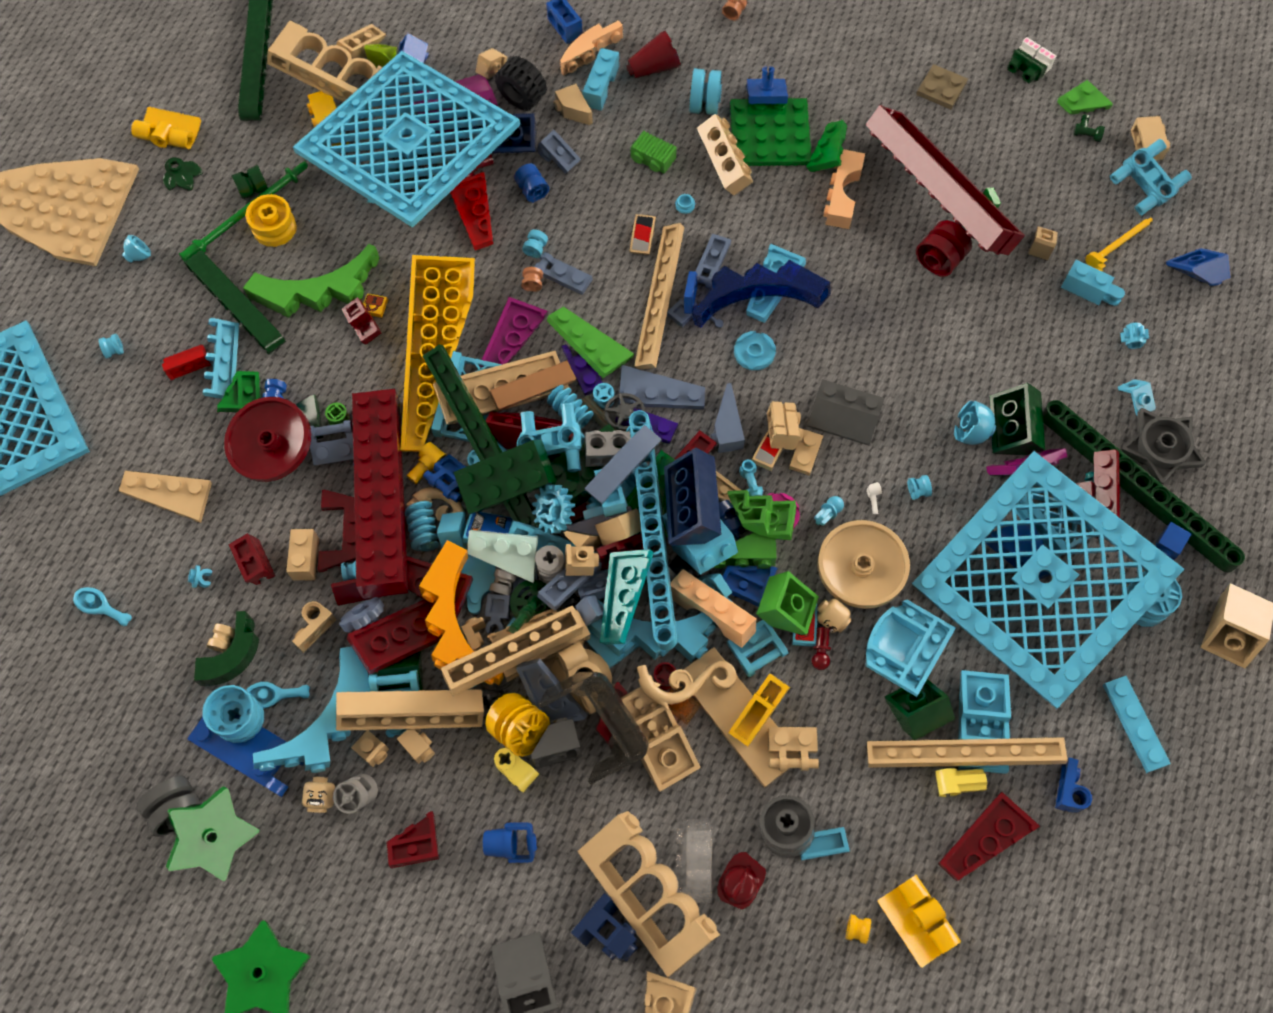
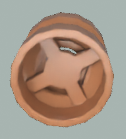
[722,0,747,21]

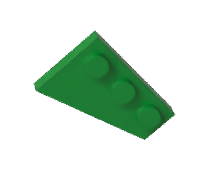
[806,120,847,172]

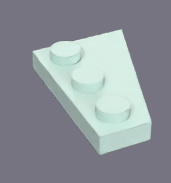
[467,530,538,583]

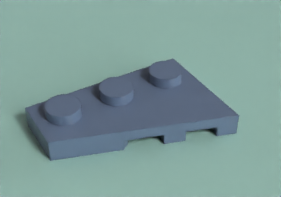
[516,658,587,725]

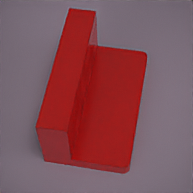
[162,344,211,380]

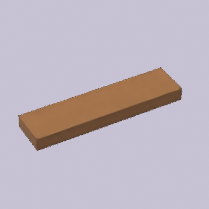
[489,361,576,412]

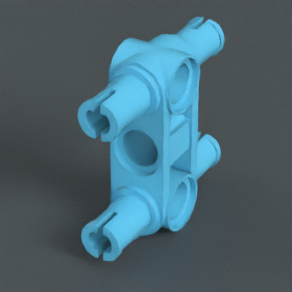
[1110,139,1192,215]
[517,403,585,472]

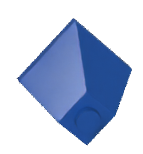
[1166,248,1231,286]

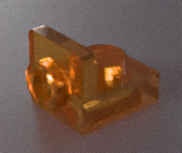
[668,685,701,725]

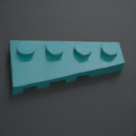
[600,549,654,645]

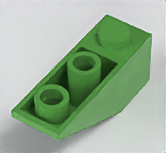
[713,533,777,569]

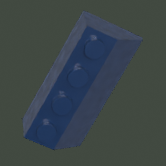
[457,113,536,153]
[664,447,721,546]

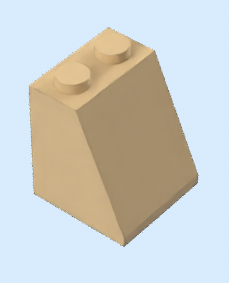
[1200,584,1273,668]

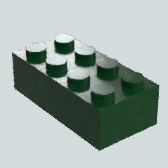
[544,424,622,511]
[453,440,557,514]

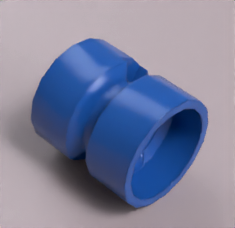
[514,163,549,202]

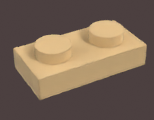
[789,429,823,476]

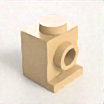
[476,48,507,79]
[565,544,599,576]
[397,729,435,764]

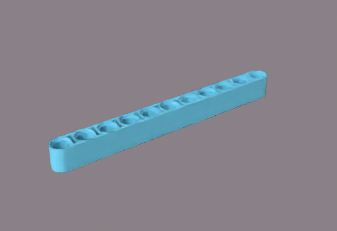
[629,410,677,650]

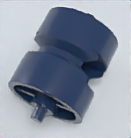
[719,500,746,540]

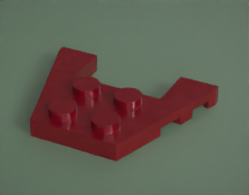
[317,490,356,573]

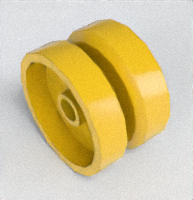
[245,194,297,247]

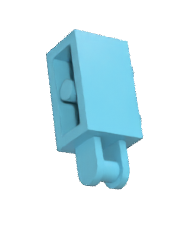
[1061,260,1125,306]

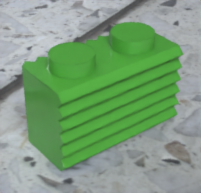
[631,131,677,174]

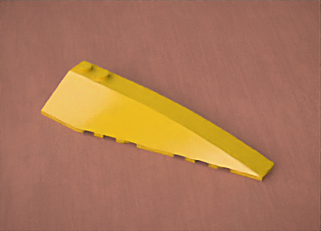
[400,255,475,452]

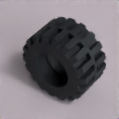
[494,56,547,111]

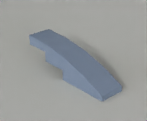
[585,425,662,504]

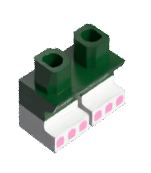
[1007,37,1056,83]

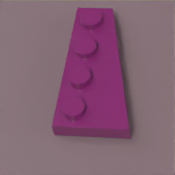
[479,297,548,368]

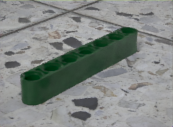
[184,250,286,354]

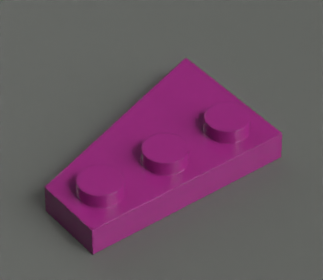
[986,448,1067,475]

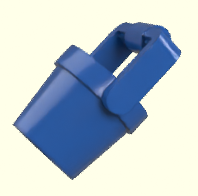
[483,822,537,863]

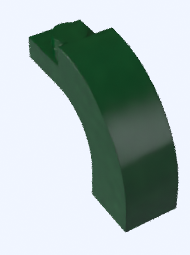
[194,611,259,686]

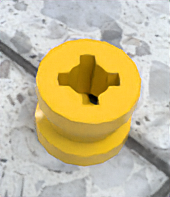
[845,914,871,944]

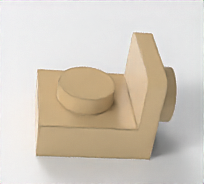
[461,617,486,652]
[351,730,389,767]

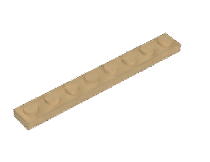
[634,223,684,370]
[867,738,1068,768]

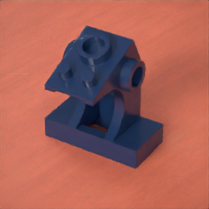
[571,893,639,962]

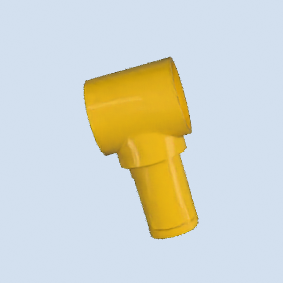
[406,442,447,484]

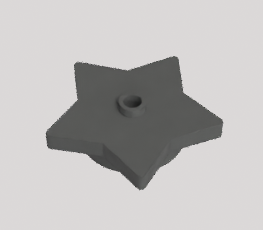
[1120,408,1206,484]

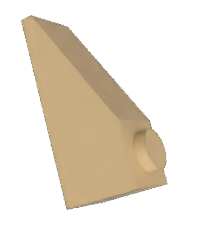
[336,24,386,68]

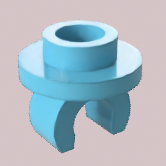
[188,565,212,588]

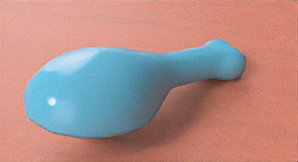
[73,587,132,626]
[246,682,310,709]

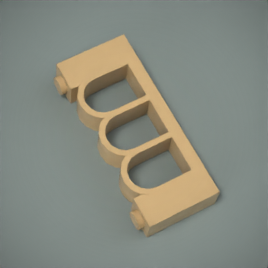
[267,21,388,109]
[578,811,720,977]

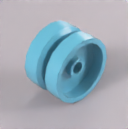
[690,68,722,115]

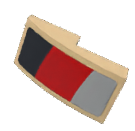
[630,214,656,255]
[752,430,784,471]

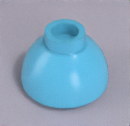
[122,235,151,263]

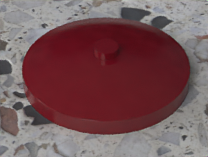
[224,397,311,482]

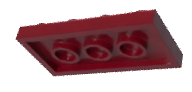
[347,600,443,675]

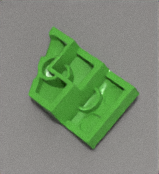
[727,490,797,540]

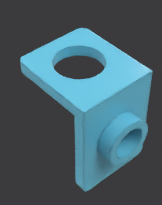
[1118,379,1156,416]

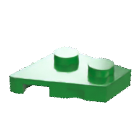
[217,371,260,412]

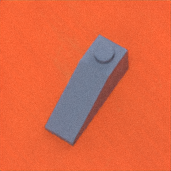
[711,383,745,453]

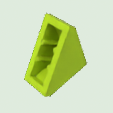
[364,44,397,68]

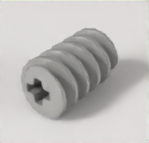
[535,545,565,585]

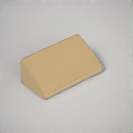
[564,531,602,550]

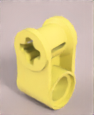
[494,748,539,793]

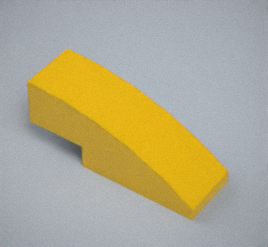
[728,673,790,747]

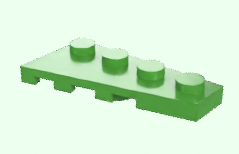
[547,307,634,378]

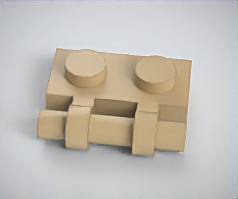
[768,727,819,771]

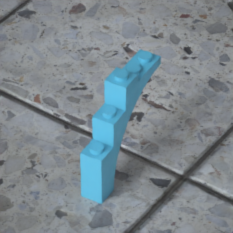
[587,597,732,662]
[253,647,370,773]

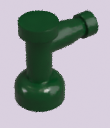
[1073,114,1105,142]

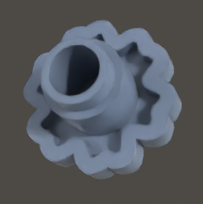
[339,597,384,632]

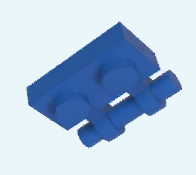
[423,454,466,503]

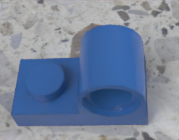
[1055,757,1092,813]

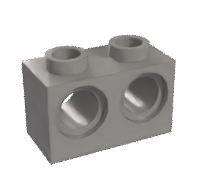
[584,430,631,467]

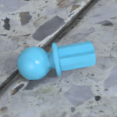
[814,496,844,526]

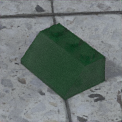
[989,383,1045,455]

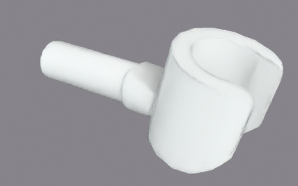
[866,482,882,514]

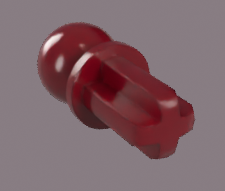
[812,627,831,670]

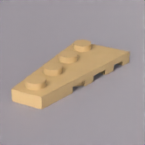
[119,471,212,523]
[645,971,696,1013]

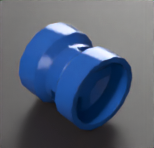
[262,379,287,398]

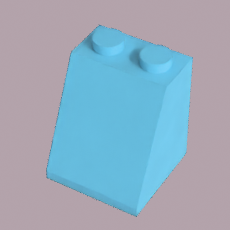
[662,513,738,575]

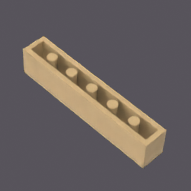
[441,605,583,696]
[336,689,484,731]

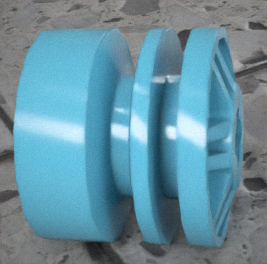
[1120,571,1182,627]
[203,685,264,743]

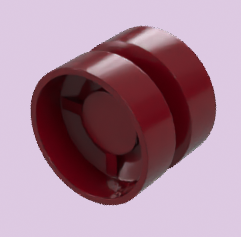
[916,220,973,277]

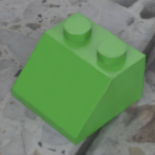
[756,571,819,635]

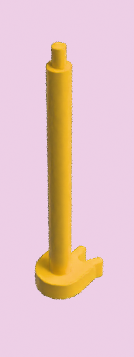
[1085,217,1153,271]

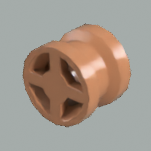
[521,267,543,291]

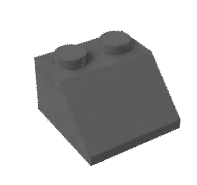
[531,718,582,769]

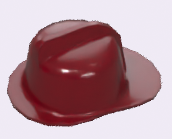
[717,852,766,910]

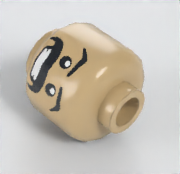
[817,599,851,633]
[302,777,335,813]

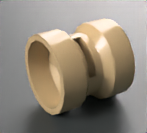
[207,624,235,653]

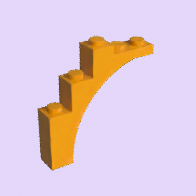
[419,540,504,685]

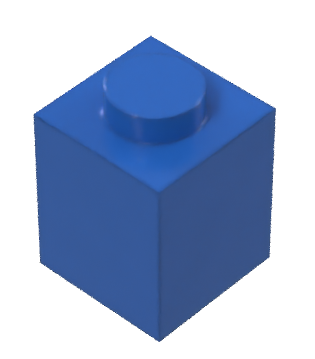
[1155,522,1191,560]

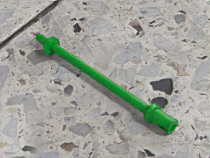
[179,162,308,261]

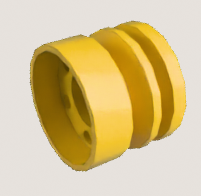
[485,693,550,757]

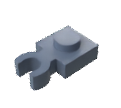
[485,594,511,634]

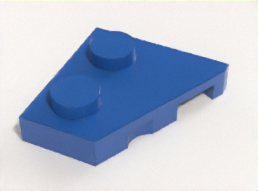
[722,566,777,607]

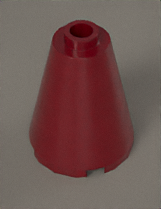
[626,30,681,78]

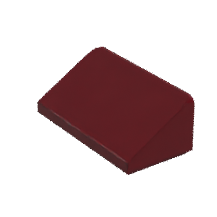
[331,579,382,606]

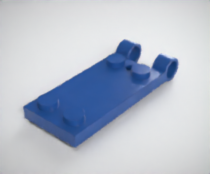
[187,714,304,797]

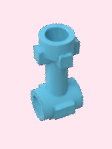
[739,459,763,496]

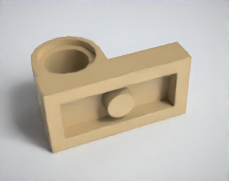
[292,601,336,653]

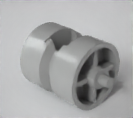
[333,774,378,814]

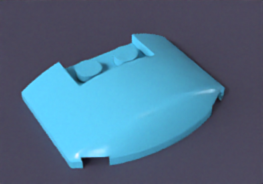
[866,600,956,697]

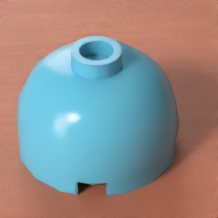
[954,401,996,445]

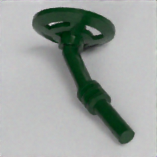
[509,580,551,634]

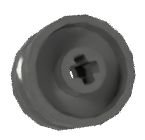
[137,776,202,837]
[760,795,814,858]

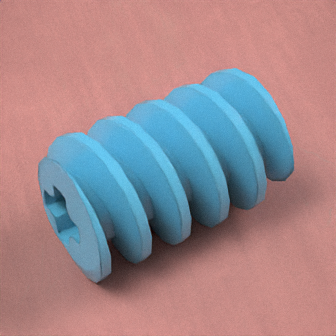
[547,385,594,429]
[405,501,440,551]

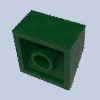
[884,679,955,740]

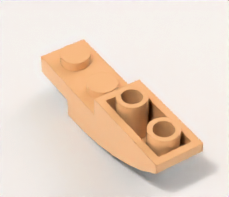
[560,20,623,75]

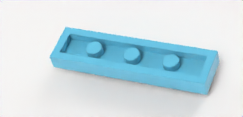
[1103,676,1171,773]

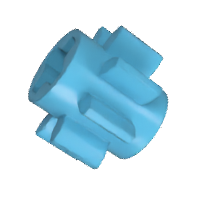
[1120,323,1149,349]

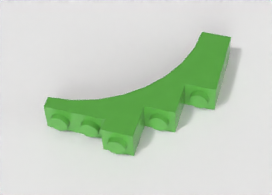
[243,244,379,318]

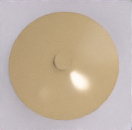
[817,520,910,609]

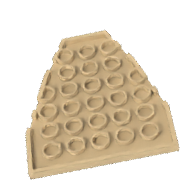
[0,158,139,266]

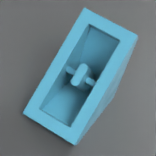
[437,512,467,550]

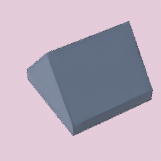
[575,595,603,626]

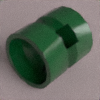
[231,165,268,199]

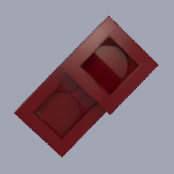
[341,297,382,345]

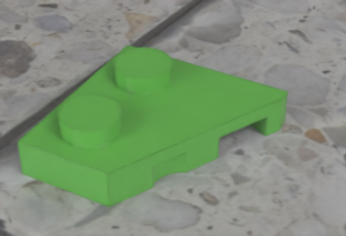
[1057,80,1113,115]

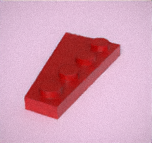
[450,172,494,251]

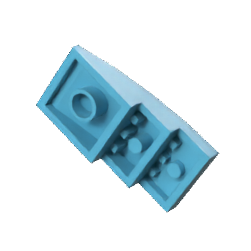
[958,670,1011,774]

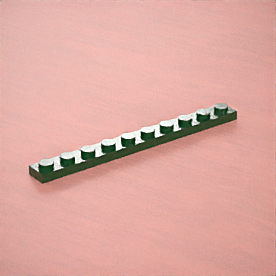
[423,344,540,528]

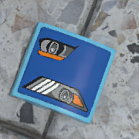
[463,512,513,544]

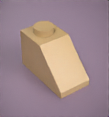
[554,84,593,125]

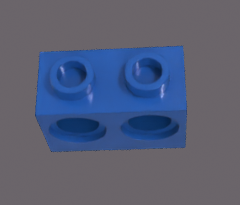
[546,0,583,44]

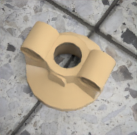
[550,642,612,714]

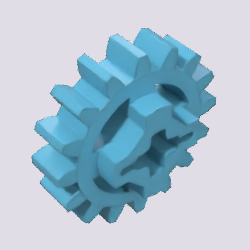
[532,485,575,533]

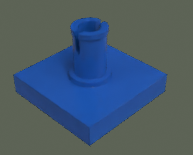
[747,66,788,104]

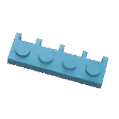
[203,318,239,399]

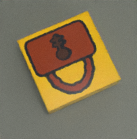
[363,293,388,318]

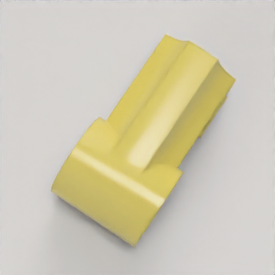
[935,768,987,797]

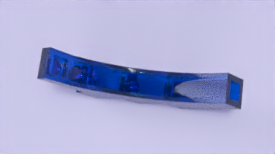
[692,260,831,328]

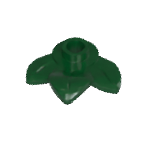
[163,157,203,191]

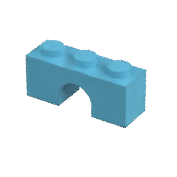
[582,48,619,111]

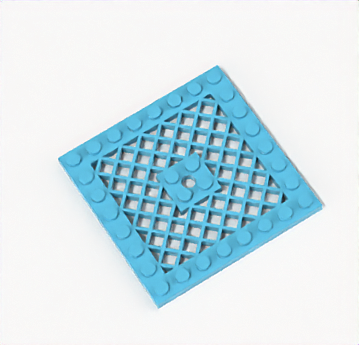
[293,51,520,228]
[0,320,90,496]
[912,451,1184,709]

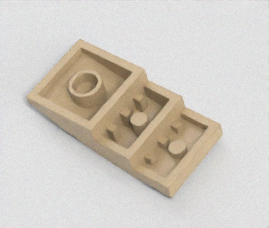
[611,687,701,791]

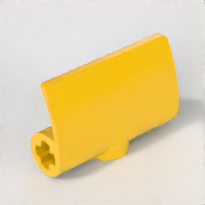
[131,107,201,149]
[877,875,961,968]

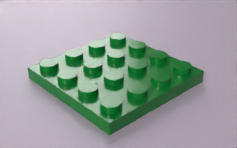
[730,98,811,166]

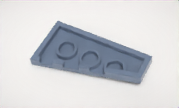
[619,365,705,410]

